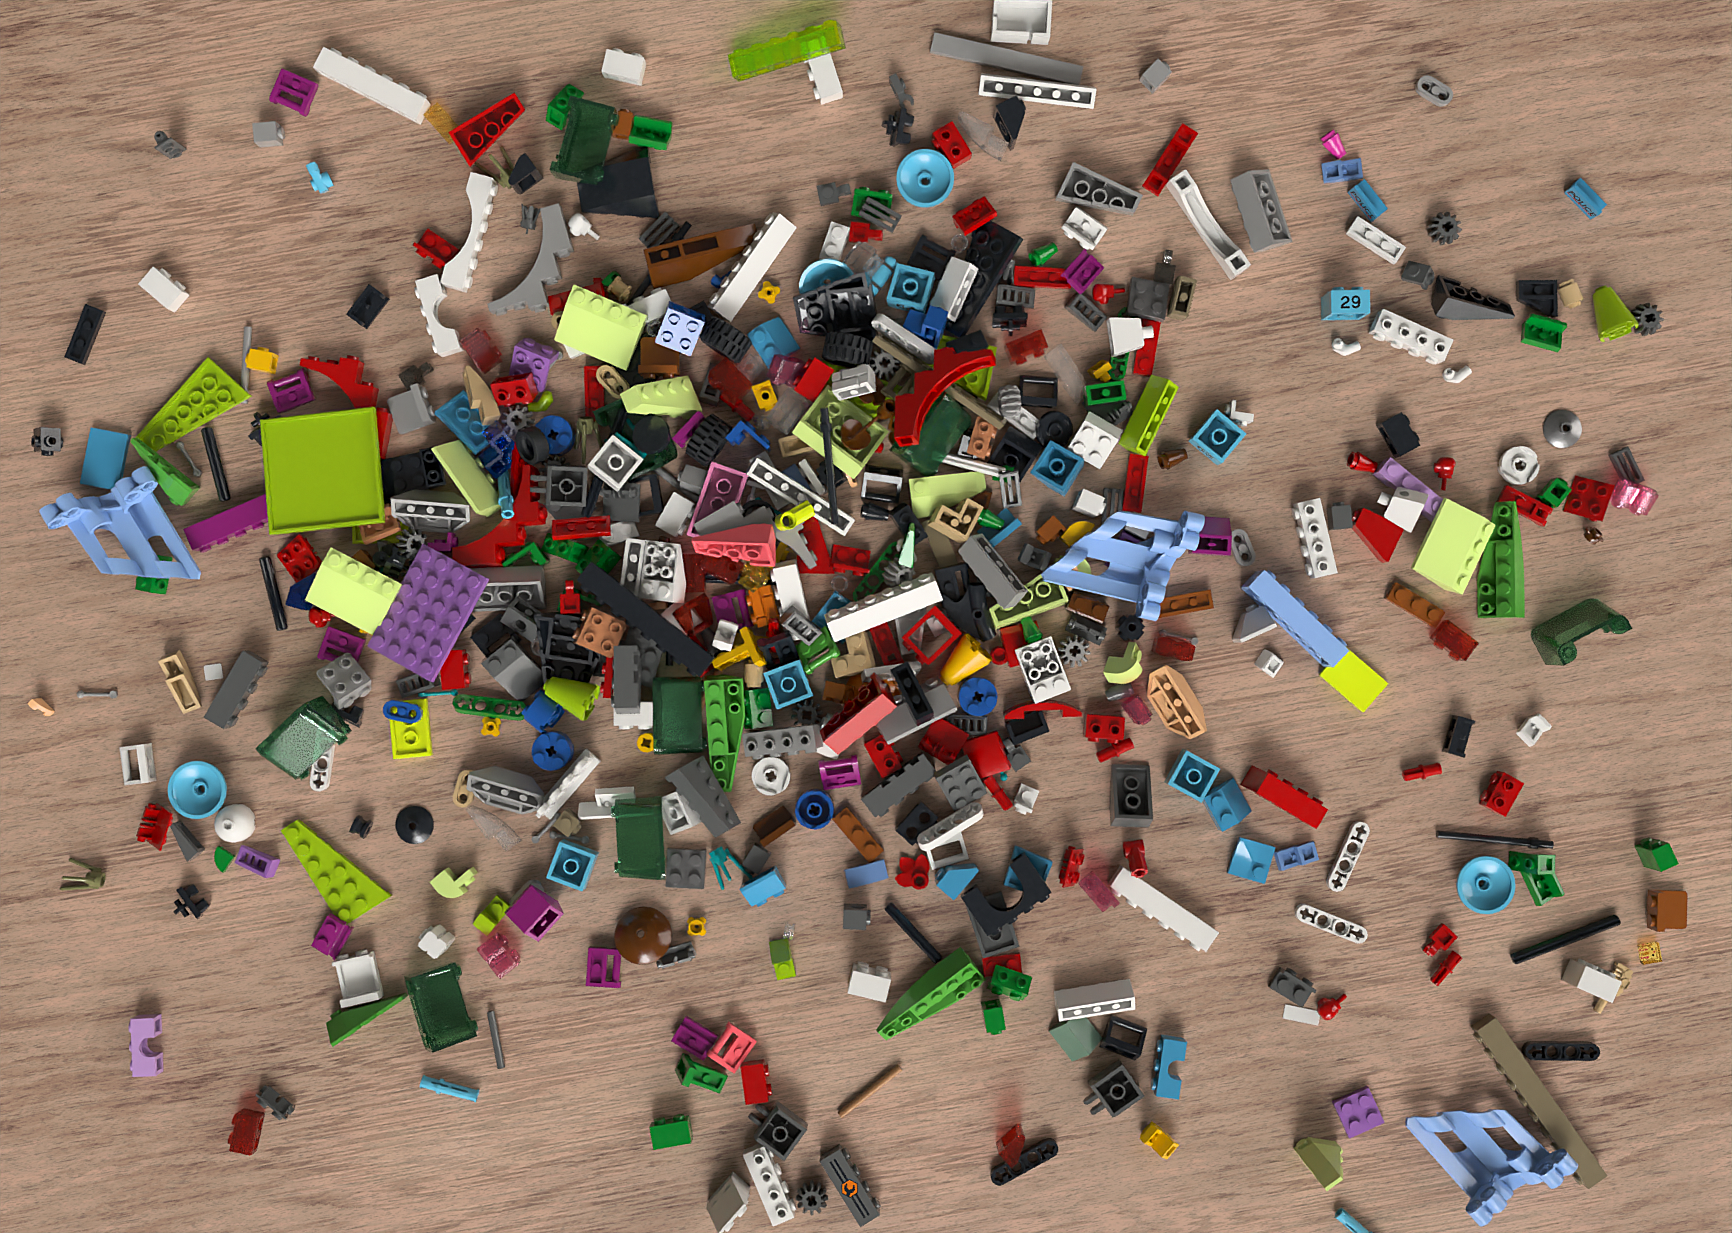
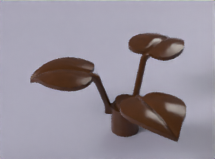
[840,376,922,451]

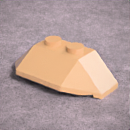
[1147,665,1207,739]

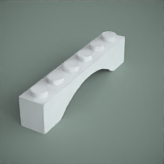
[1166,169,1251,280]
[440,172,498,293]

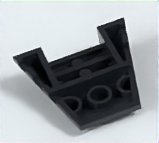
[576,146,660,219]
[793,271,878,343]
[534,612,601,684]

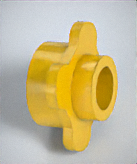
[758,281,780,304]
[481,717,501,737]
[687,917,706,936]

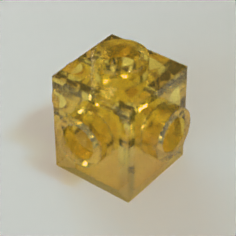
[738,562,771,593]

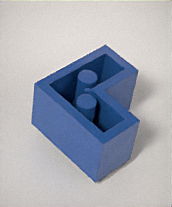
[903,305,949,350]

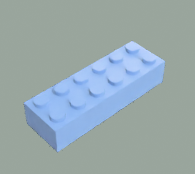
[1240,570,1349,667]

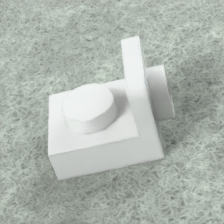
[1013,783,1039,815]

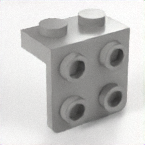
[387,383,436,434]
[317,653,371,710]

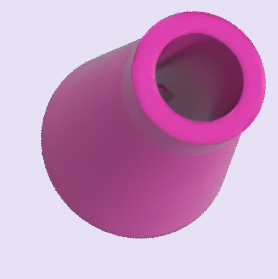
[1321,129,1347,160]

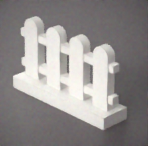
[536,749,601,819]

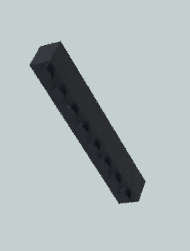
[577,562,715,677]

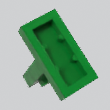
[675,1053,728,1094]

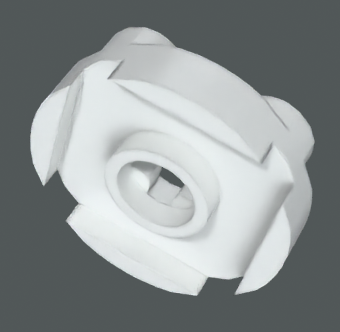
[1498,446,1539,485]
[752,757,790,795]

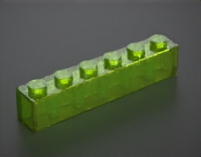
[728,20,846,82]

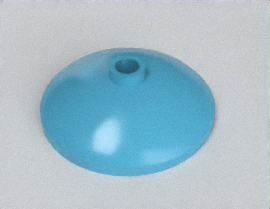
[896,149,954,208]
[799,258,854,294]
[168,761,227,819]
[1456,856,1515,914]

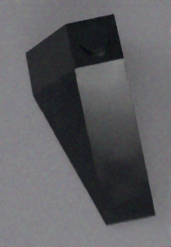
[1431,275,1515,320]

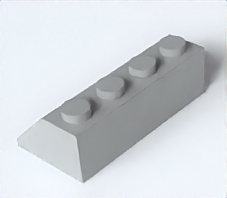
[1230,169,1292,253]
[469,565,547,612]
[876,676,957,745]

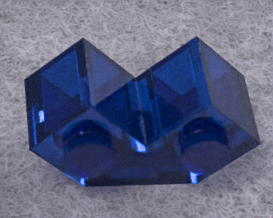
[478,420,515,479]
[285,573,317,610]

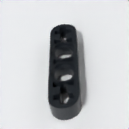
[1522,1041,1600,1061]
[990,1138,1058,1186]

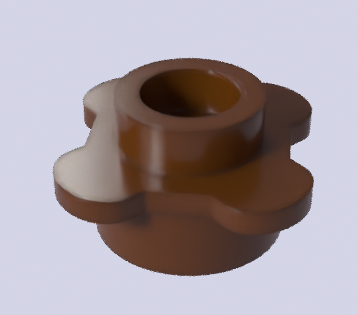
[1583,527,1604,545]

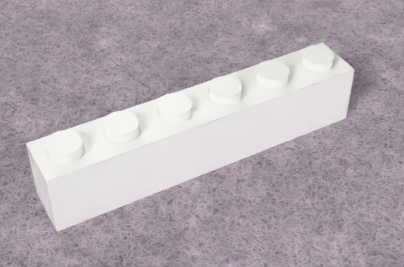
[313,47,431,125]
[978,73,1096,109]
[707,212,797,322]
[564,287,672,359]
[746,456,855,536]
[824,573,943,642]
[1108,865,1219,952]

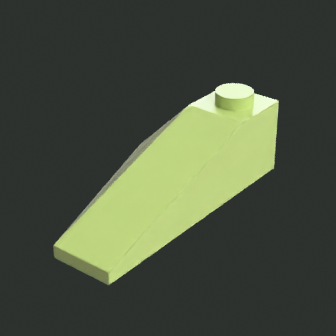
[908,471,986,518]

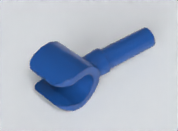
[711,270,732,288]

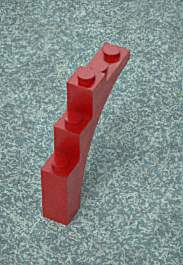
[894,347,996,447]
[300,355,393,459]
[452,464,548,568]

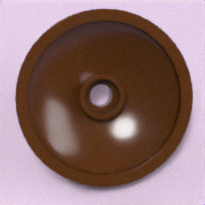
[614,906,672,965]

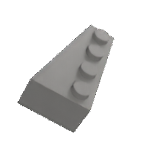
[1055,162,1143,216]

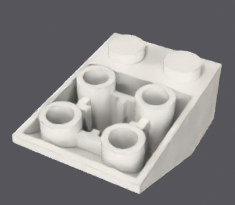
[639,540,686,603]
[1015,636,1071,704]
[706,1172,750,1233]

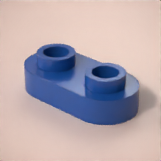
[383,700,423,723]

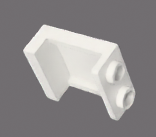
[332,949,384,1008]

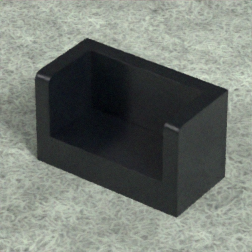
[1004,710,1050,745]

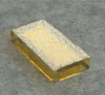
[424,102,458,145]

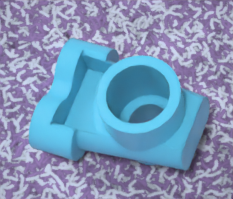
[306,162,334,194]

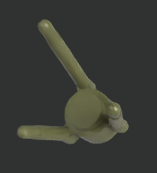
[474,146,514,189]
[574,416,603,464]
[60,858,106,891]

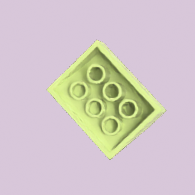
[554,285,648,371]
[792,385,889,479]
[431,440,501,517]
[1411,498,1495,595]
[305,548,402,635]

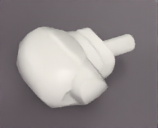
[568,213,600,240]

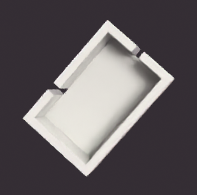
[991,0,1052,45]

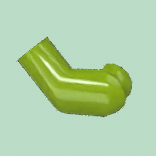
[528,391,553,412]

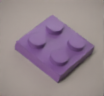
[1332,1086,1385,1138]

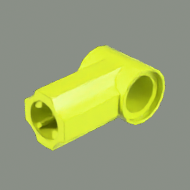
[775,500,815,531]

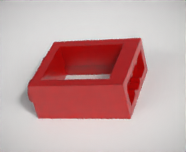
[901,606,962,665]

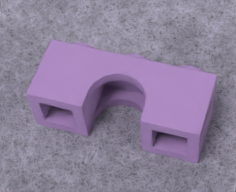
[128,1014,163,1077]

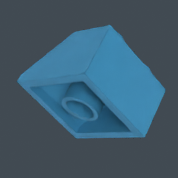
[746,317,800,369]
[1030,440,1085,497]
[1202,777,1252,832]
[935,863,979,900]
[740,866,787,907]

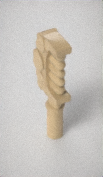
[1593,962,1633,1014]

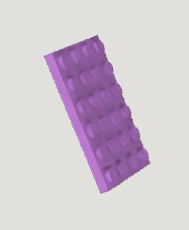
[367,544,489,682]

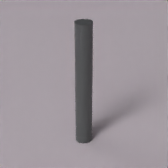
[487,1010,505,1069]

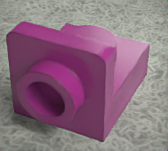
[428,532,459,552]

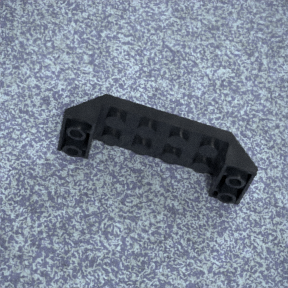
[380,446,447,499]

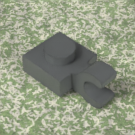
[889,74,914,108]
[816,182,851,206]
[1002,737,1031,772]

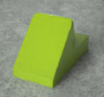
[473,895,510,936]
[769,937,796,980]

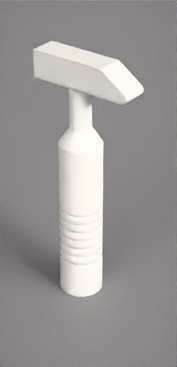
[746,480,765,516]

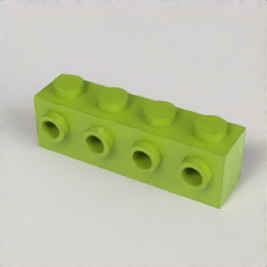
[1118,375,1179,456]

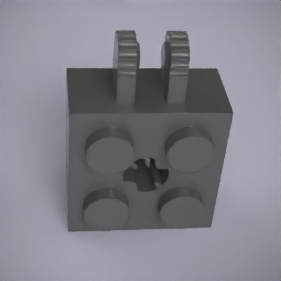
[530,464,588,507]
[1083,1059,1145,1118]
[748,1101,808,1161]

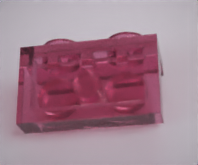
[1078,871,1120,912]

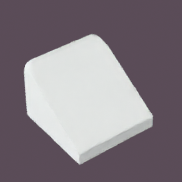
[1254,649,1284,678]

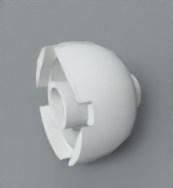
[214,804,256,843]

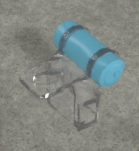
[843,241,898,297]

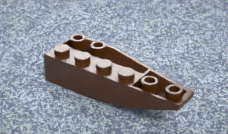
[643,223,757,289]

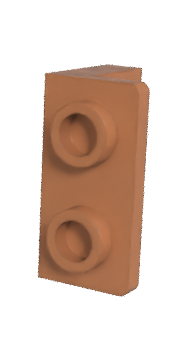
[967,416,997,460]
[359,504,402,545]

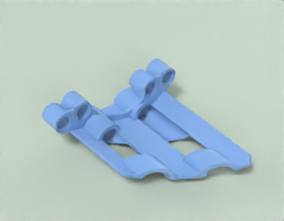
[39,466,201,579]
[1041,510,1205,621]
[1405,1109,1578,1227]

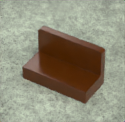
[753,805,796,847]

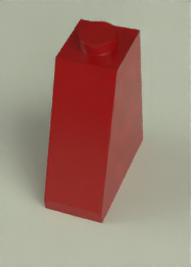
[1352,508,1404,563]

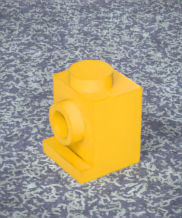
[752,380,779,412]

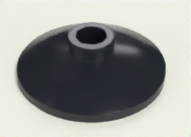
[395,806,434,844]

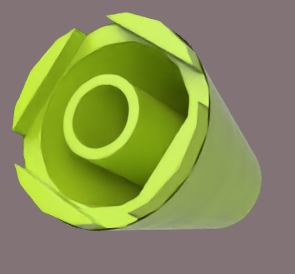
[1592,285,1639,342]
[543,677,600,721]

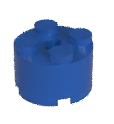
[535,415,576,456]
[958,677,997,716]
[522,690,565,734]
[532,731,574,771]
[795,789,834,830]

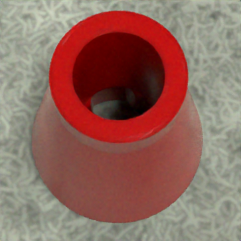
[1347,452,1378,473]

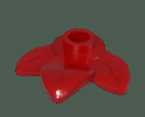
[895,854,930,890]

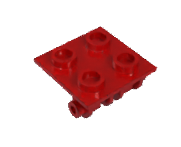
[1563,475,1615,522]
[277,534,323,586]
[918,718,969,765]
[136,803,173,851]
[1058,846,1085,888]

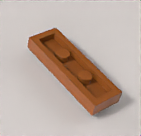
[1385,582,1445,628]
[1158,589,1214,618]
[832,806,884,863]

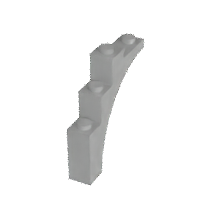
[487,203,574,316]
[693,501,817,569]

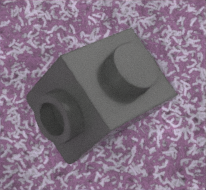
[1401,261,1435,290]
[1018,543,1052,571]

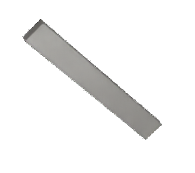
[930,32,1083,85]

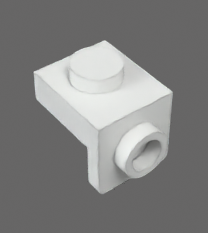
[1224,400,1254,426]
[712,619,738,651]
[1516,713,1552,747]

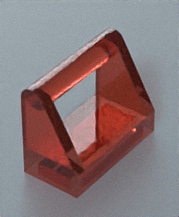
[672,592,713,637]
[996,1124,1025,1168]

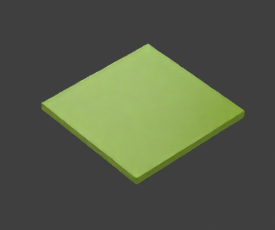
[260,407,386,535]

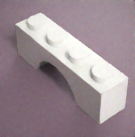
[414,274,464,357]

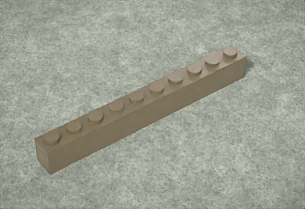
[1471,1014,1607,1189]

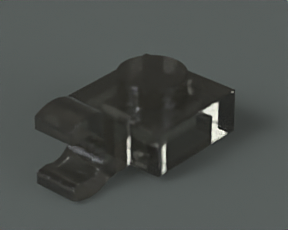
[1153,249,1176,286]
[398,362,434,391]

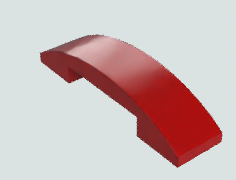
[1142,123,1198,196]
[1003,700,1082,719]

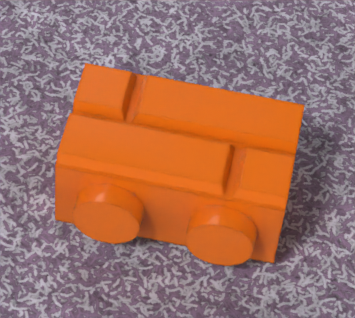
[746,585,780,628]

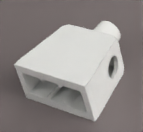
[1106,317,1154,357]
[1377,487,1429,533]

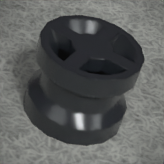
[349,815,373,839]

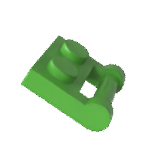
[795,626,840,675]

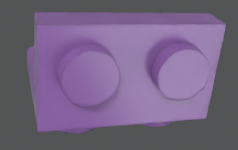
[509,338,559,392]

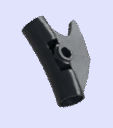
[941,582,997,642]

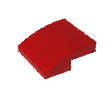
[999,620,1040,668]
[962,730,1011,779]

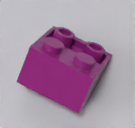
[1188,516,1232,556]
[505,884,564,942]

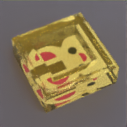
[1637,942,1662,965]

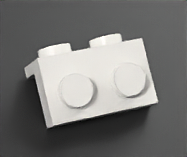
[1061,206,1108,250]

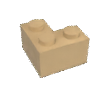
[927,498,984,543]
[831,631,876,680]

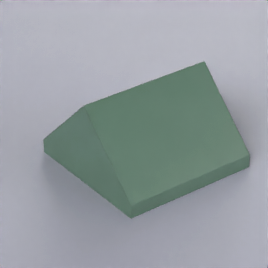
[1048,1017,1102,1062]

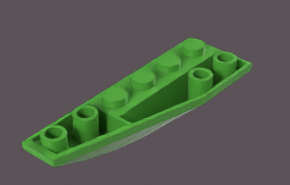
[1477,501,1525,618]
[704,675,745,792]
[876,947,986,1040]

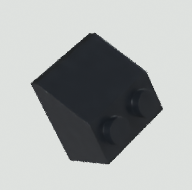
[993,95,1026,151]
[987,426,1042,482]

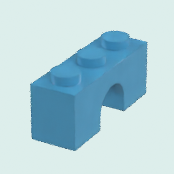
[1151,1034,1187,1100]

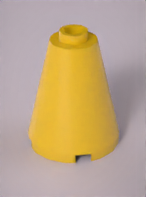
[940,634,993,686]

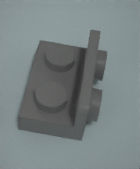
[1268,967,1317,1008]

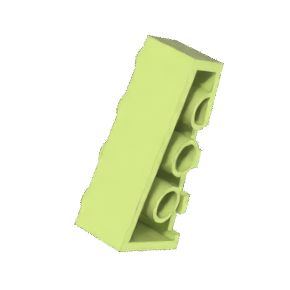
[620,375,703,419]
[989,574,1069,630]

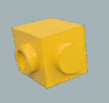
[245,347,279,374]

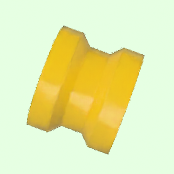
[637,733,658,753]

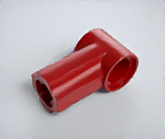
[1123,839,1148,878]

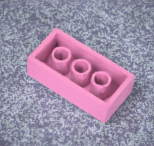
[686,462,749,537]

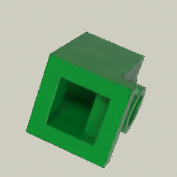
[1535,478,1572,508]

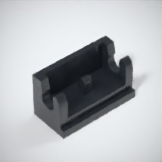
[346,284,390,329]
[1442,715,1475,758]

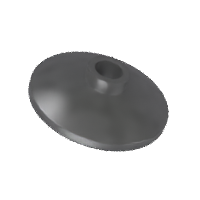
[1543,410,1582,448]

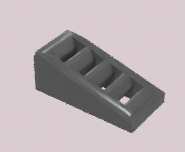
[995,284,1036,309]
[1064,292,1107,332]
[699,362,729,407]
[779,606,822,646]
[396,673,441,698]
[948,715,987,735]
[170,821,205,862]

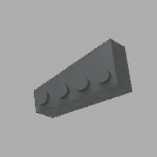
[861,751,937,817]
[665,756,741,838]

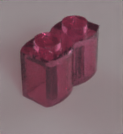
[766,354,806,388]
[1610,477,1659,516]
[1120,694,1153,726]
[477,932,521,979]

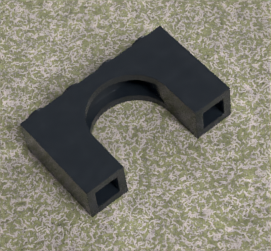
[961,852,1052,936]

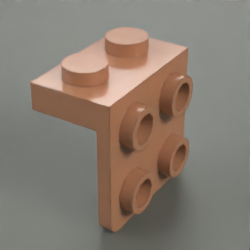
[572,607,627,658]

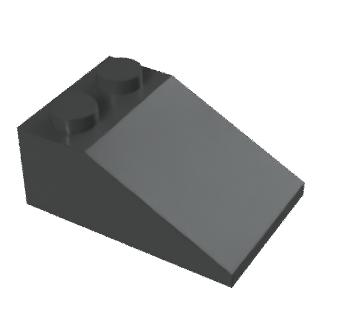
[481,635,544,702]
[1109,764,1153,828]

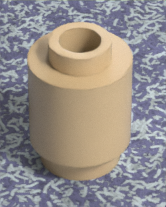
[1558,279,1584,309]
[744,660,764,687]

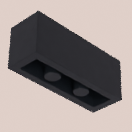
[890,661,934,726]

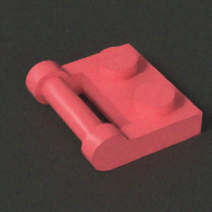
[706,1021,757,1074]

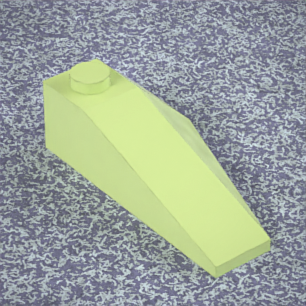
[1293,1137,1343,1191]

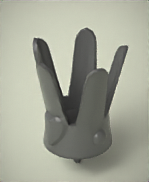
[520,204,540,234]
[998,260,1015,285]

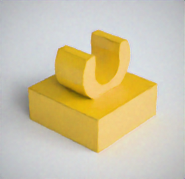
[1087,359,1112,383]

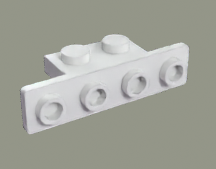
[578,787,656,820]

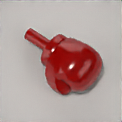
[1092,284,1125,304]
[1433,457,1456,491]
[308,607,335,628]
[1317,994,1347,1021]

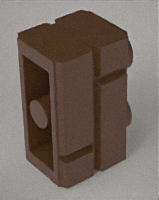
[1065,591,1110,624]

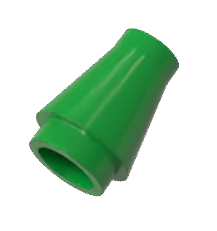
[1028,242,1058,267]
[977,508,1005,531]
[1020,616,1043,645]

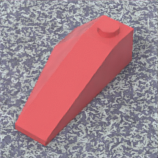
[692,523,776,567]

